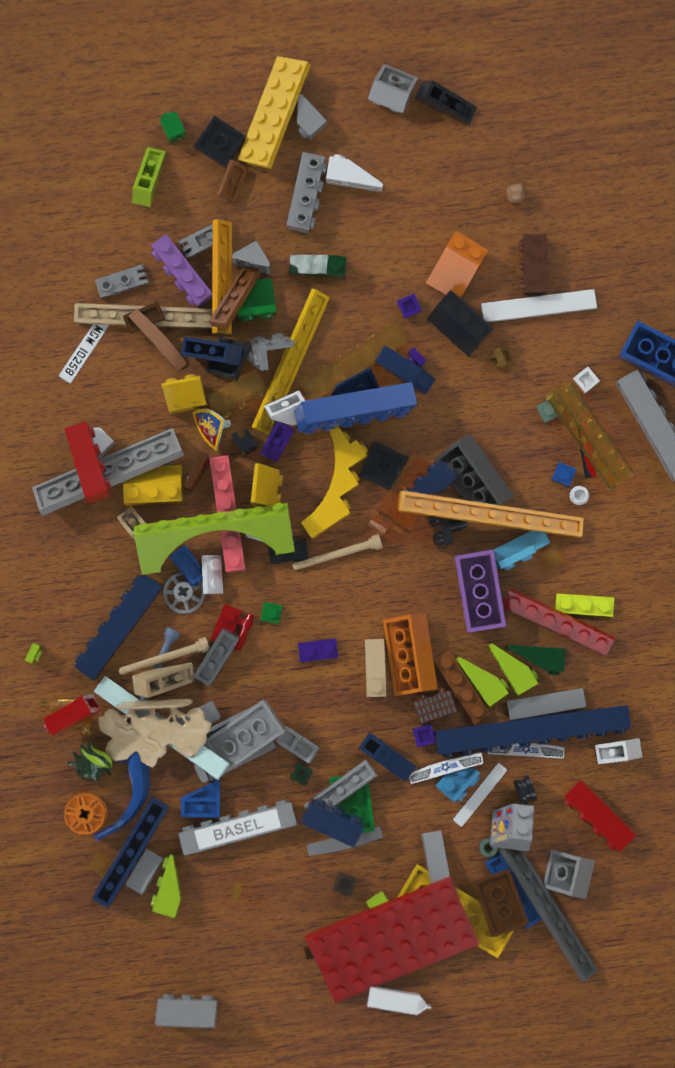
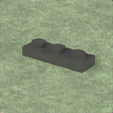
[193,627,240,687]

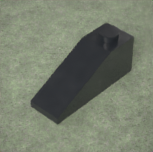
[415,80,477,124]

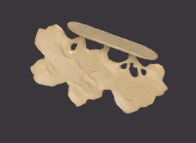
[99,699,212,768]

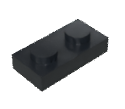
[268,539,309,565]

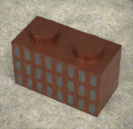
[413,687,457,724]

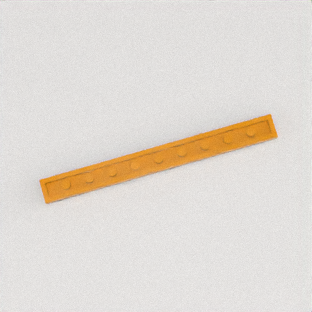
[398,491,584,538]

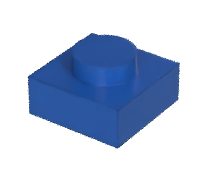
[551,462,577,487]

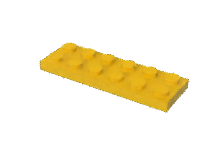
[238,56,311,169]
[397,864,514,958]

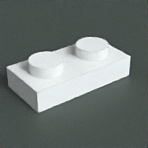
[202,555,223,594]

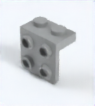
[247,333,295,371]

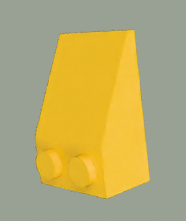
[251,463,283,507]

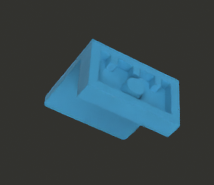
[435,767,480,802]

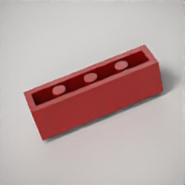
[64,421,112,504]
[563,780,636,852]

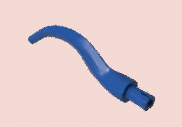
[93,751,150,841]

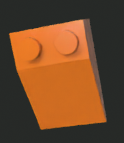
[426,231,489,298]

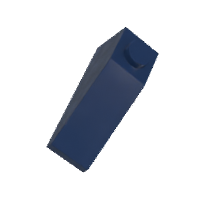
[374,345,436,395]

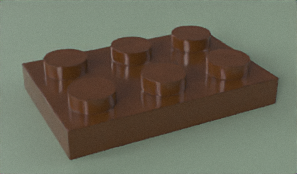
[472,869,529,938]

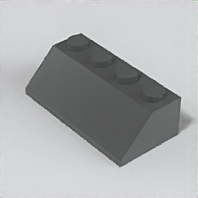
[434,434,514,506]

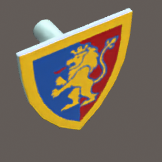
[192,408,231,451]

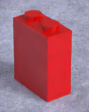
[42,694,102,736]

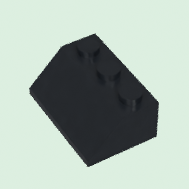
[427,290,494,357]

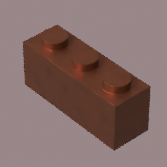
[519,234,548,295]

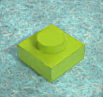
[25,643,43,664]

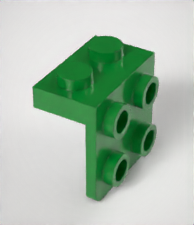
[238,279,277,322]

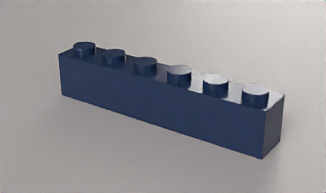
[74,574,163,681]
[91,796,171,908]

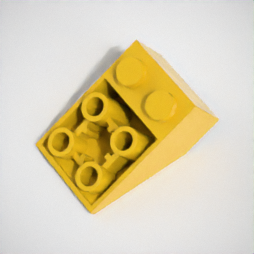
[162,374,208,414]

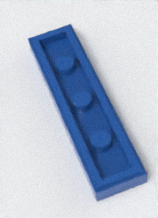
[484,853,542,929]

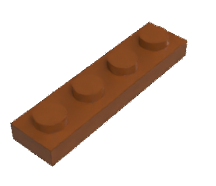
[209,266,261,329]
[433,650,491,725]

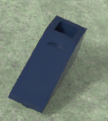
[398,460,458,503]
[358,732,416,782]

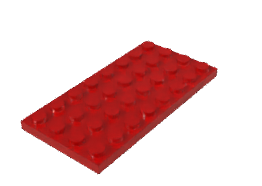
[305,876,480,1003]

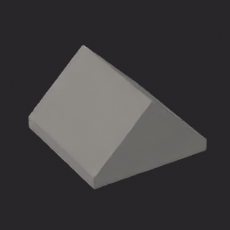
[232,241,271,275]

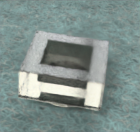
[332,871,357,896]

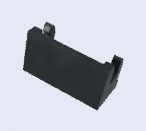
[231,429,260,457]

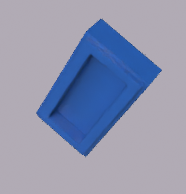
[169,545,203,587]

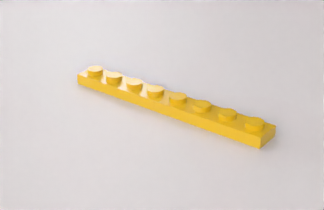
[252,289,330,436]

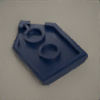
[331,367,380,396]

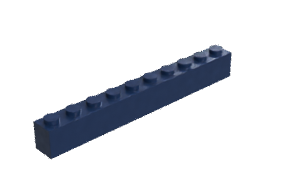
[435,705,631,758]

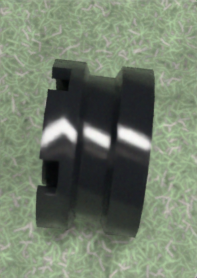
[513,775,537,805]

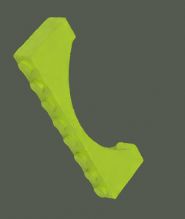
[134,503,295,575]

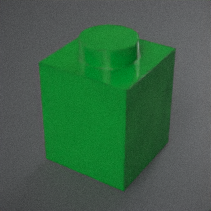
[159,111,187,144]

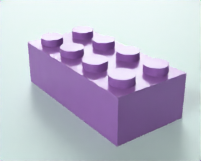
[454,549,506,633]

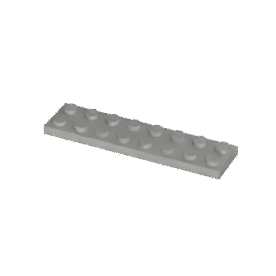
[32,428,184,516]

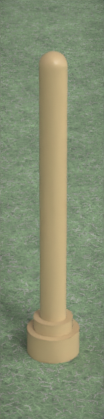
[293,534,383,570]
[119,637,210,675]

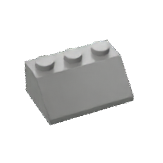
[155,994,218,1028]

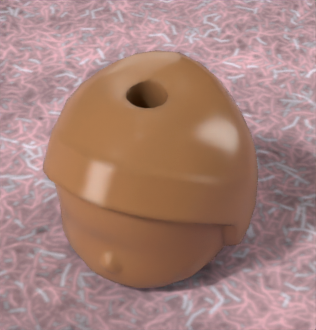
[506,183,526,203]

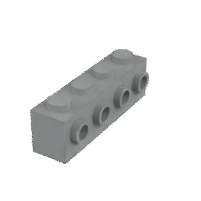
[287,152,328,234]

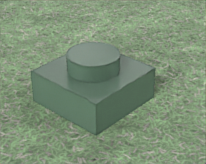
[536,397,562,423]

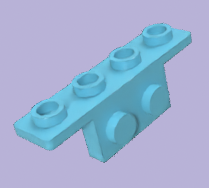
[493,531,550,570]

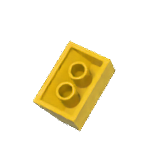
[123,465,183,506]

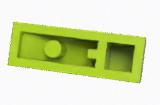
[132,147,166,207]
[488,644,539,696]
[456,657,509,707]

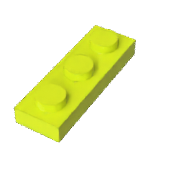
[555,593,614,617]

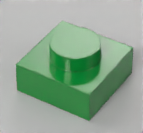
[260,602,283,624]

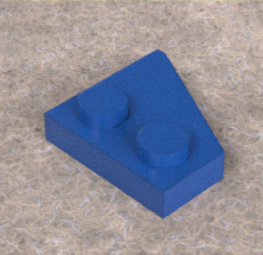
[181,780,220,817]

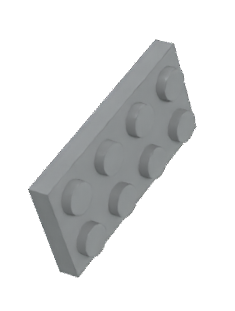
[205,699,287,774]

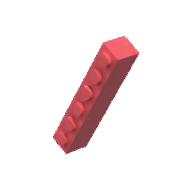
[209,455,246,573]

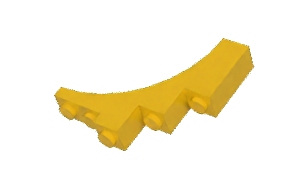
[301,426,368,540]

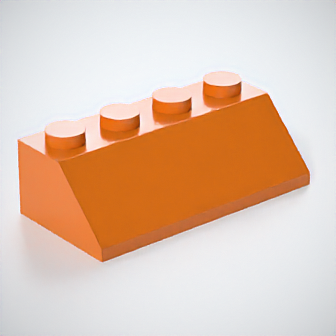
[383,613,438,696]

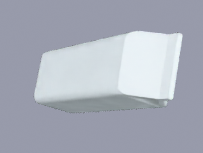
[367,986,431,1015]

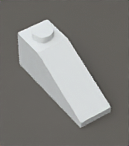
[326,155,383,192]

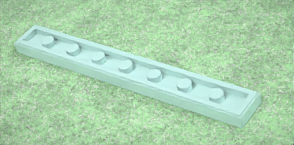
[94,676,230,780]

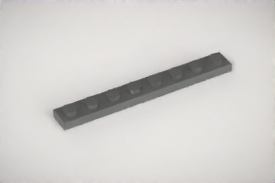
[498,848,598,982]

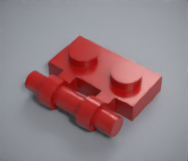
[210,604,254,651]

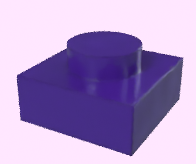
[397,294,422,319]
[408,347,426,368]
[412,724,436,747]

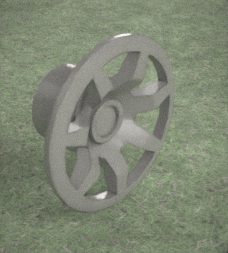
[163,572,205,614]

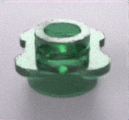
[290,763,313,786]

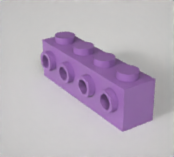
[151,234,212,308]

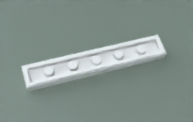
[481,289,597,323]

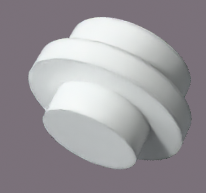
[570,486,589,505]

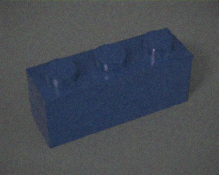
[181,336,243,366]
[301,798,364,848]

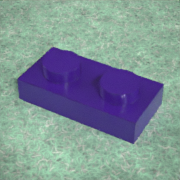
[260,421,295,463]
[298,638,338,663]

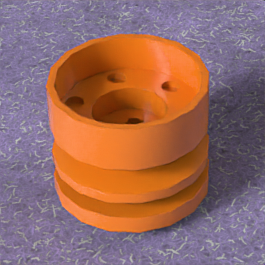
[64,793,108,835]

